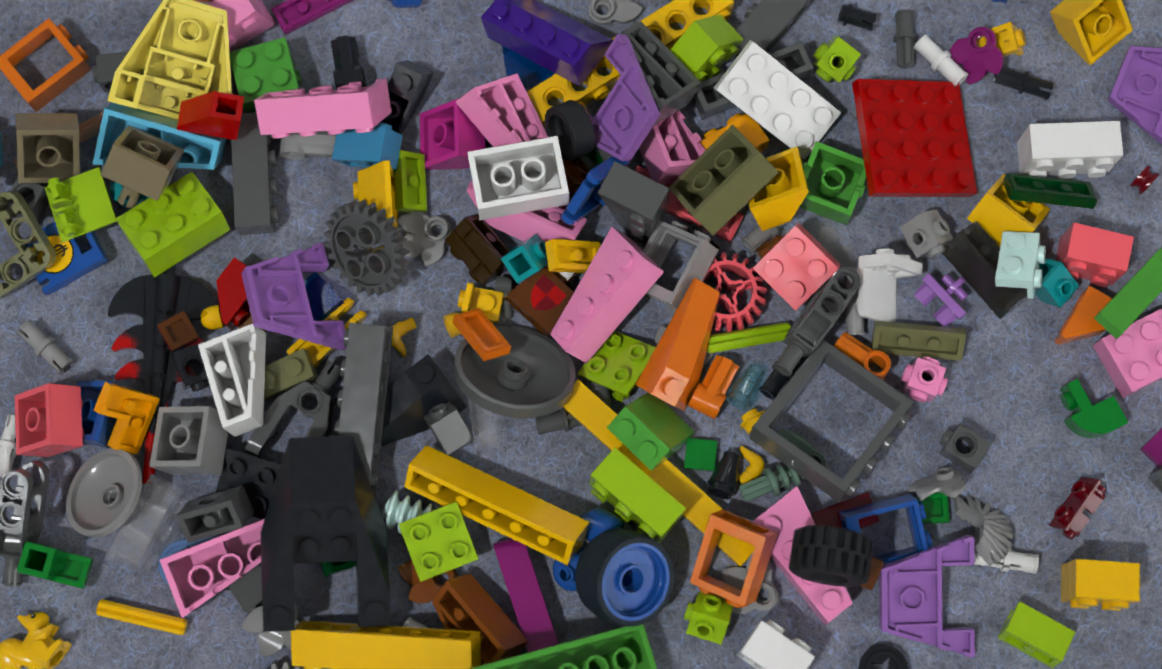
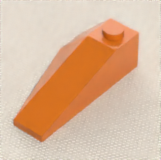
[636,278,720,411]

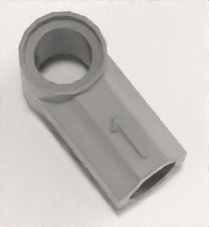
[279,131,336,160]

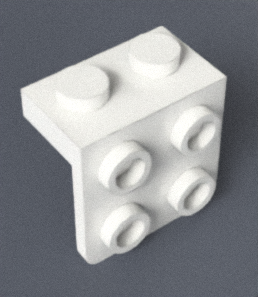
[856,249,922,322]

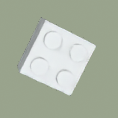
[737,620,815,669]

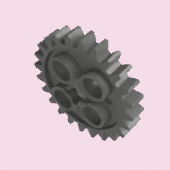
[324,200,410,296]

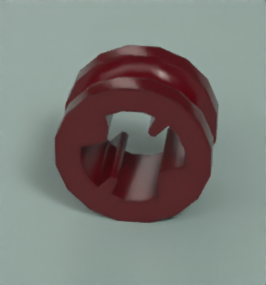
[1130,165,1159,194]

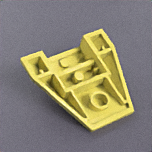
[107,0,232,120]

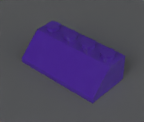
[481,0,613,86]

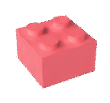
[753,222,841,311]
[1055,222,1134,287]
[15,383,84,457]

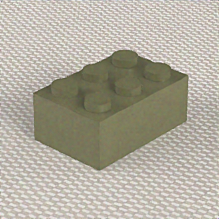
[668,125,779,235]

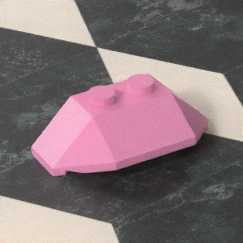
[467,181,587,242]

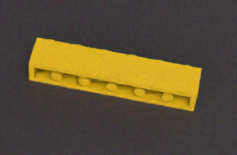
[404,445,589,565]
[291,620,481,669]

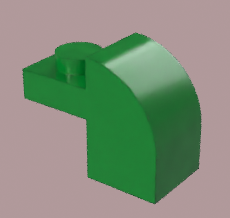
[1060,379,1129,438]
[16,541,94,589]

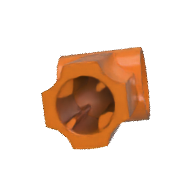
[834,332,891,381]
[688,355,739,420]

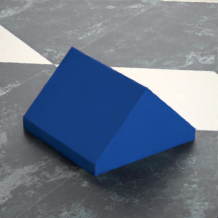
[77,381,117,448]

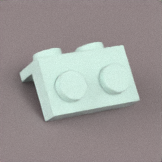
[995,231,1046,298]

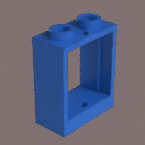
[839,494,932,565]

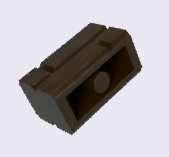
[445,214,510,285]

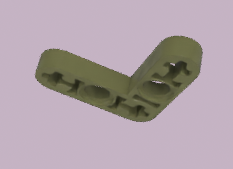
[0,191,56,299]

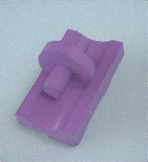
[914,273,968,327]

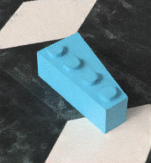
[93,103,227,170]

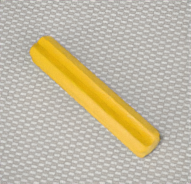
[96,599,187,635]

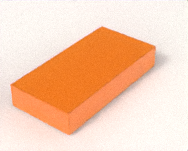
[453,308,511,361]

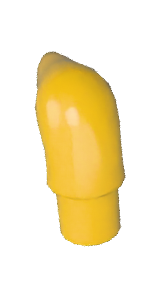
[391,317,417,357]
[738,446,765,484]

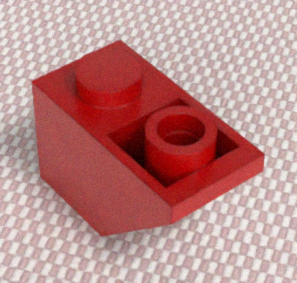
[177,91,244,140]
[216,257,249,331]

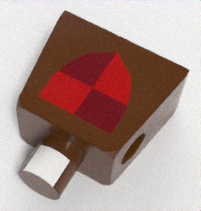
[504,266,577,336]

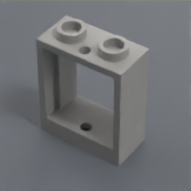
[643,220,718,310]

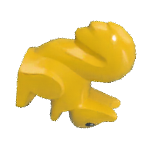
[0,612,72,669]

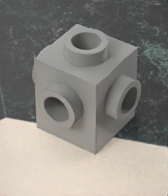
[900,209,954,259]

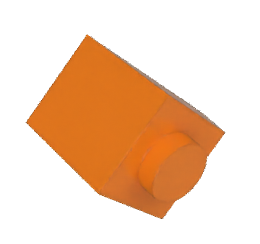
[1054,285,1112,345]

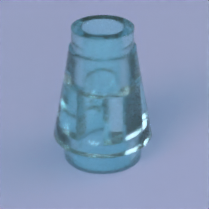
[726,364,765,411]

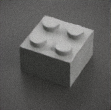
[150,406,228,475]

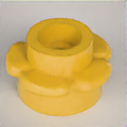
[740,408,765,435]

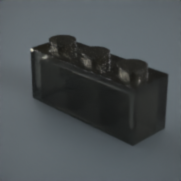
[942,221,1027,319]

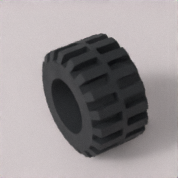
[789,525,874,587]

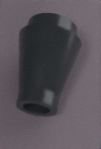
[707,451,741,499]

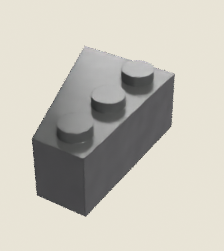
[619,21,701,126]
[598,161,669,243]

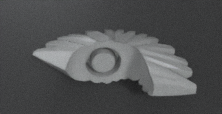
[954,495,1013,566]

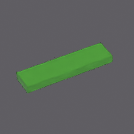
[1094,248,1162,339]

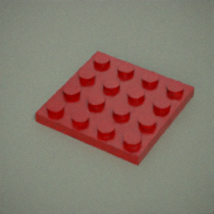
[852,79,977,197]

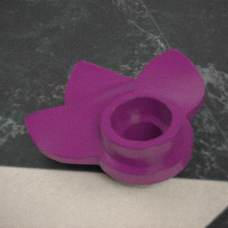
[949,27,1003,85]

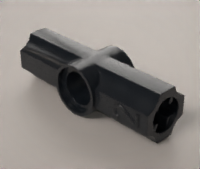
[331,35,366,90]

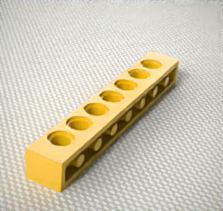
[527,0,734,130]

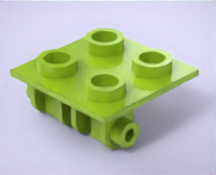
[45,167,117,243]
[577,331,656,402]
[399,501,478,582]

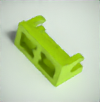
[997,601,1075,668]

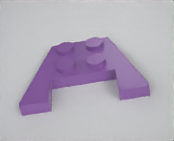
[580,33,660,161]
[1107,46,1162,145]
[241,243,346,350]
[879,535,975,657]

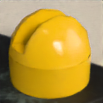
[201,305,224,330]
[443,312,461,338]

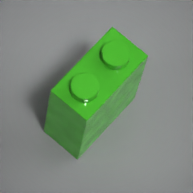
[607,392,695,471]

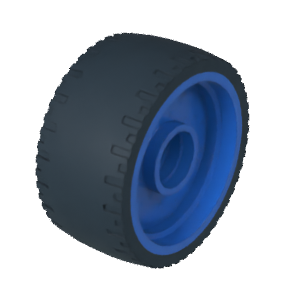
[575,529,675,627]

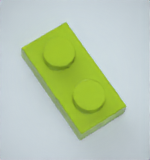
[394,150,427,212]

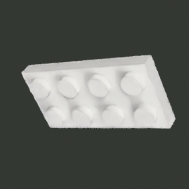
[714,40,841,159]

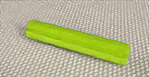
[706,322,791,353]

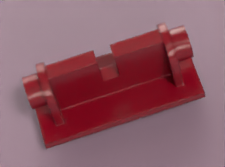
[1049,476,1106,540]

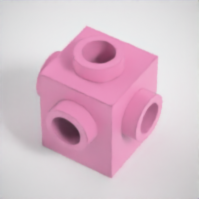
[901,356,948,403]

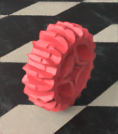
[702,253,767,332]

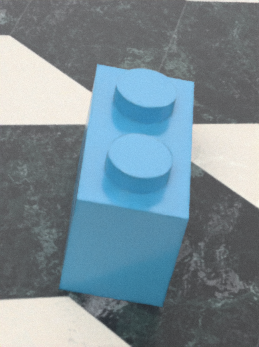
[332,123,403,170]

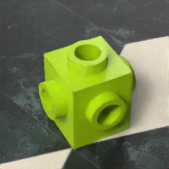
[812,36,861,83]
[684,591,733,645]

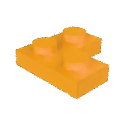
[94,382,160,455]

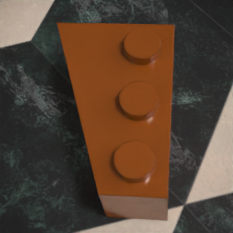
[432,573,528,666]

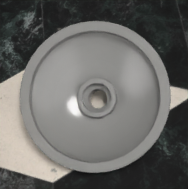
[66,448,142,538]

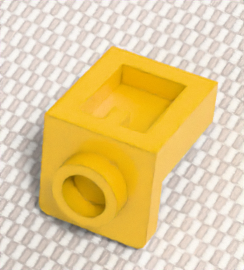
[979,22,1026,57]
[458,282,504,323]

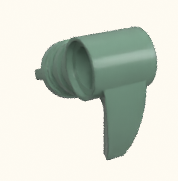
[739,429,826,502]

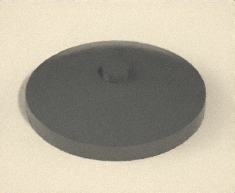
[453,325,576,418]

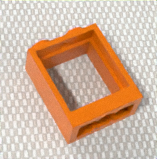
[0,18,92,112]
[689,510,778,608]

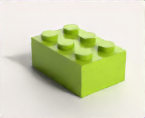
[115,172,230,278]
[589,447,686,543]

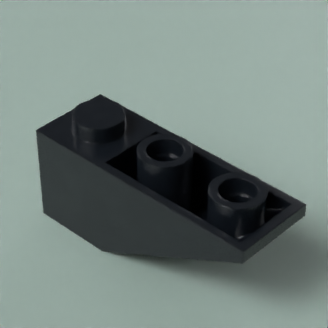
[380,60,433,135]

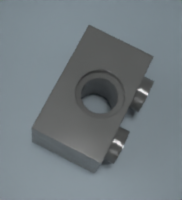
[176,485,255,543]

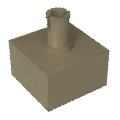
[15,113,80,183]
[101,125,184,208]

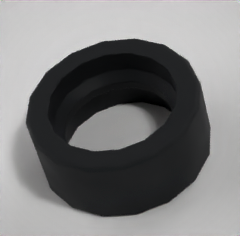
[545,100,595,161]

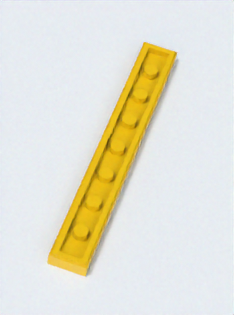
[562,380,755,567]

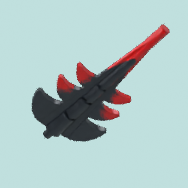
[107,264,218,485]

